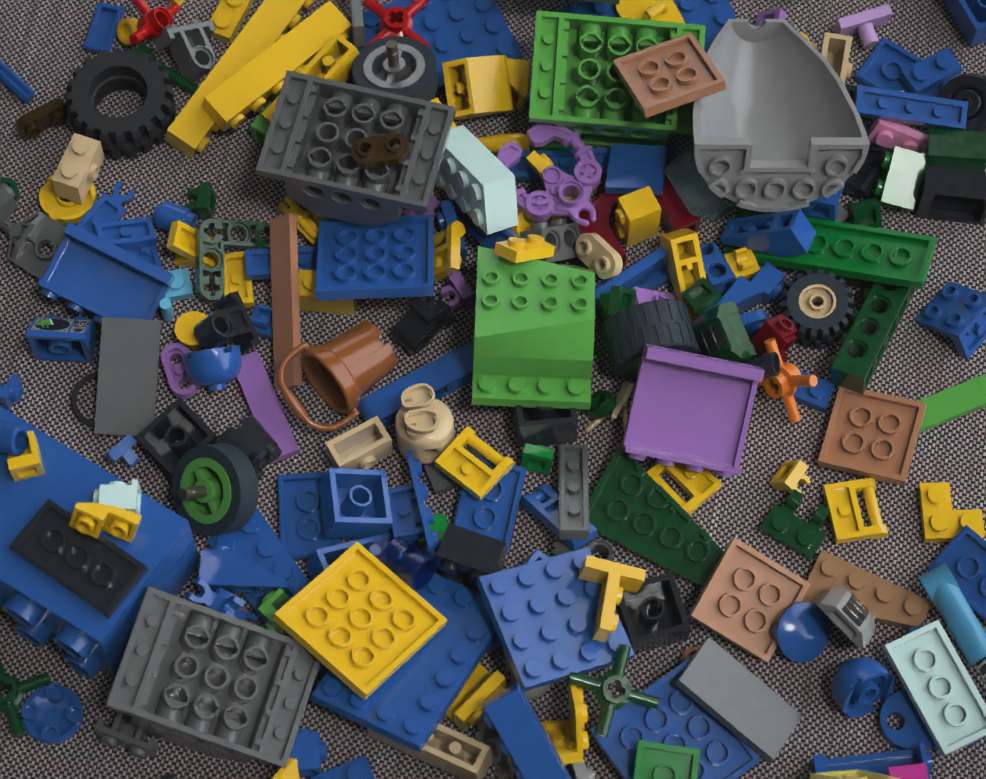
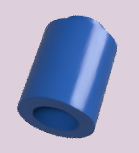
[0,420,29,455]

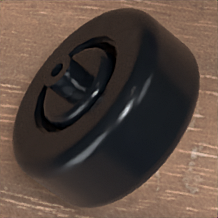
[937,73,986,132]

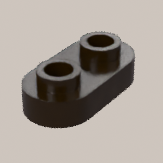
[15,99,68,139]
[351,133,410,169]

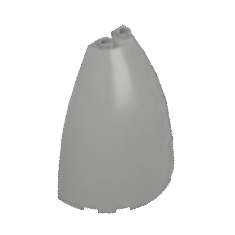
[692,19,870,212]

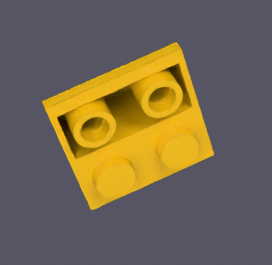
[442,55,514,120]

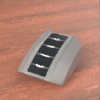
[815,585,875,650]

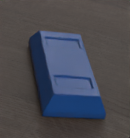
[83,2,125,53]

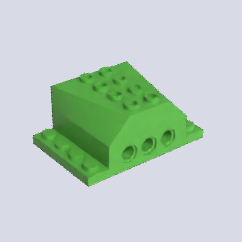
[528,10,706,147]
[472,246,595,410]

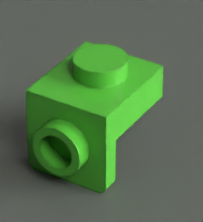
[258,588,292,638]

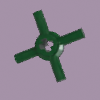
[567,644,660,738]
[0,658,52,738]

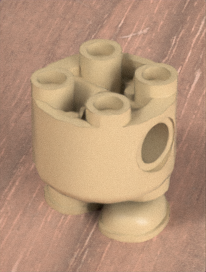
[395,383,455,464]

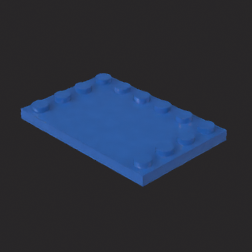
[311,560,498,753]

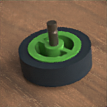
[172,443,259,536]

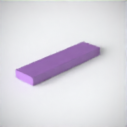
[236,351,300,464]

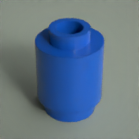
[153,200,197,231]

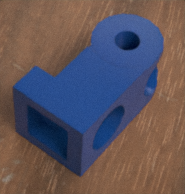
[700,241,736,296]

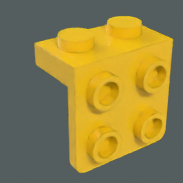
[445,663,506,732]
[541,684,589,765]

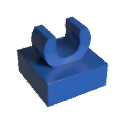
[250,304,273,341]

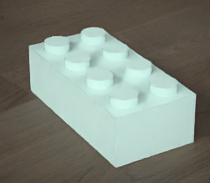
[436,125,518,235]

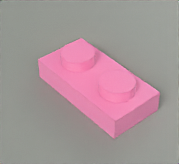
[867,119,929,153]

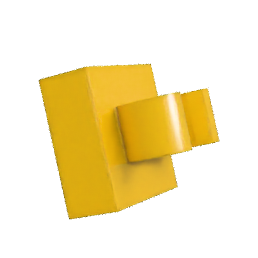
[723,247,760,282]
[769,459,811,494]

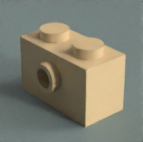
[820,32,853,84]
[52,133,105,205]
[325,416,393,469]

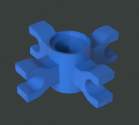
[184,578,258,622]

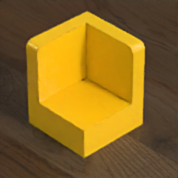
[7,430,45,482]

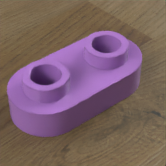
[161,343,200,399]

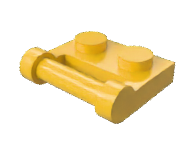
[434,221,465,283]
[435,426,515,501]
[646,462,722,516]
[822,478,888,544]

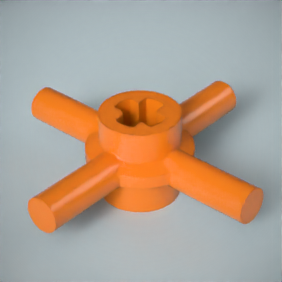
[758,338,818,423]

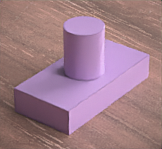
[833,4,893,48]

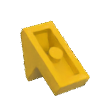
[166,220,217,268]

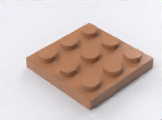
[613,32,726,118]
[818,386,926,486]
[688,537,811,663]

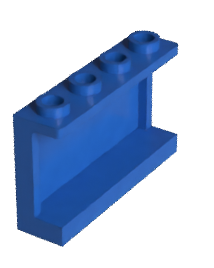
[37,222,175,325]

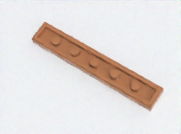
[269,214,302,390]

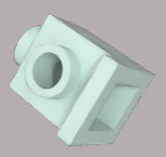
[93,479,142,515]

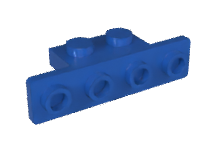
[388,450,440,561]

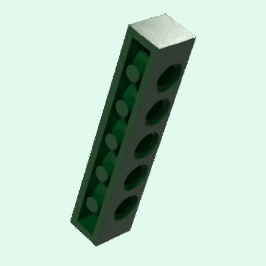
[828,282,916,395]

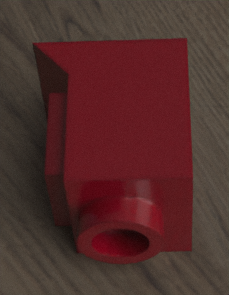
[751,313,799,361]

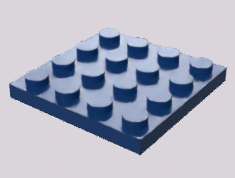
[315,214,434,301]
[476,547,635,692]
[588,659,761,779]

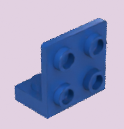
[915,282,986,359]

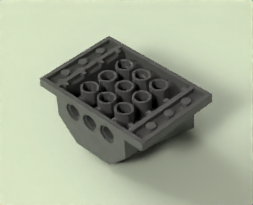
[255,70,455,227]
[105,586,320,768]

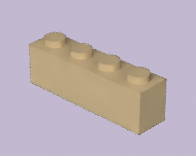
[366,724,493,779]

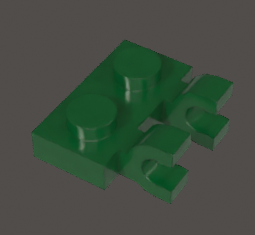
[759,489,830,562]

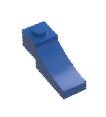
[714,262,786,313]

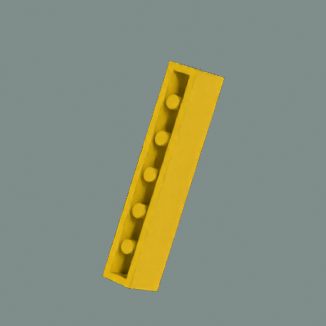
[202,0,352,132]

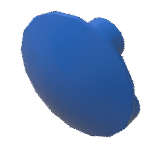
[772,601,830,663]
[21,682,84,744]

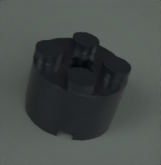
[213,417,282,481]

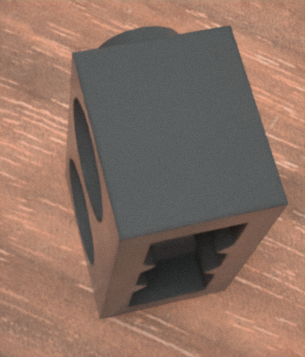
[520,218,580,263]

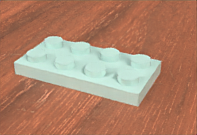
[883,620,986,757]

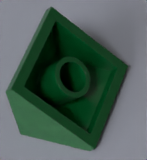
[926,128,986,172]

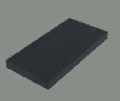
[9,499,149,619]

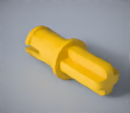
[278,197,319,245]

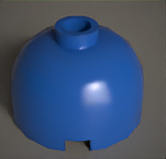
[182,345,242,391]
[831,657,895,718]

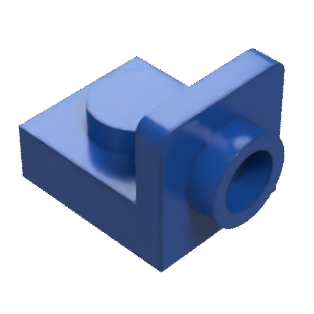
[0,373,24,411]

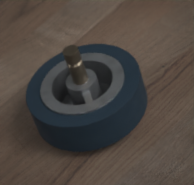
[352,37,438,101]

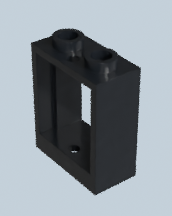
[915,166,986,225]

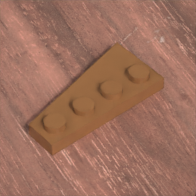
[802,550,932,629]

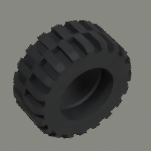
[65,48,176,159]

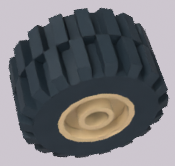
[780,269,854,349]

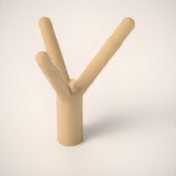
[585,381,634,433]

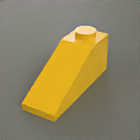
[659,228,712,321]

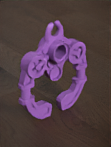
[497,123,602,227]

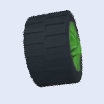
[602,299,698,379]

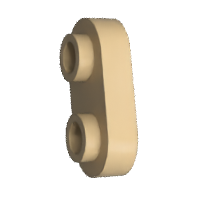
[575,233,623,279]

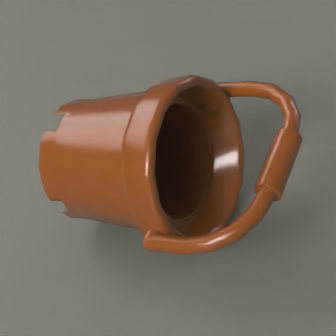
[277,320,398,432]

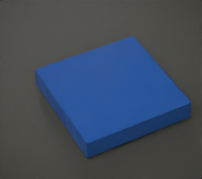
[605,144,668,195]

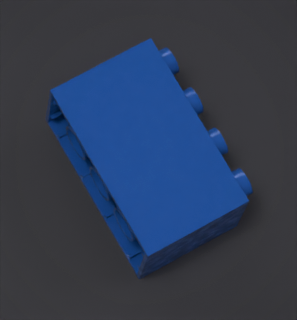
[0,406,200,680]

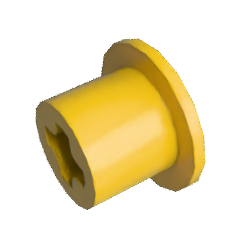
[175,311,207,350]

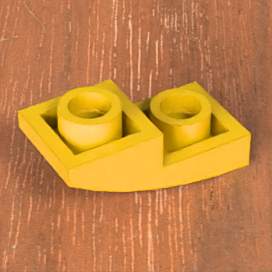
[69,503,142,543]

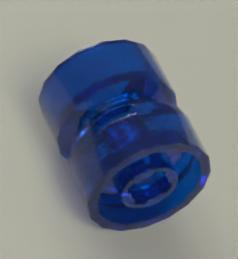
[380,537,437,592]

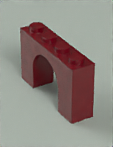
[567,165,701,279]

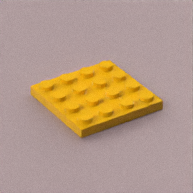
[273,542,448,700]

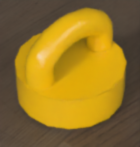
[117,17,138,46]

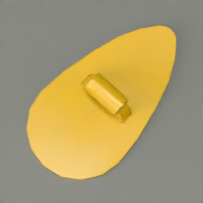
[616,0,685,23]

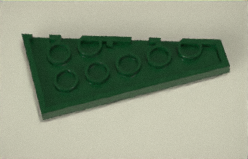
[589,444,724,588]

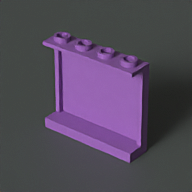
[622,343,765,478]

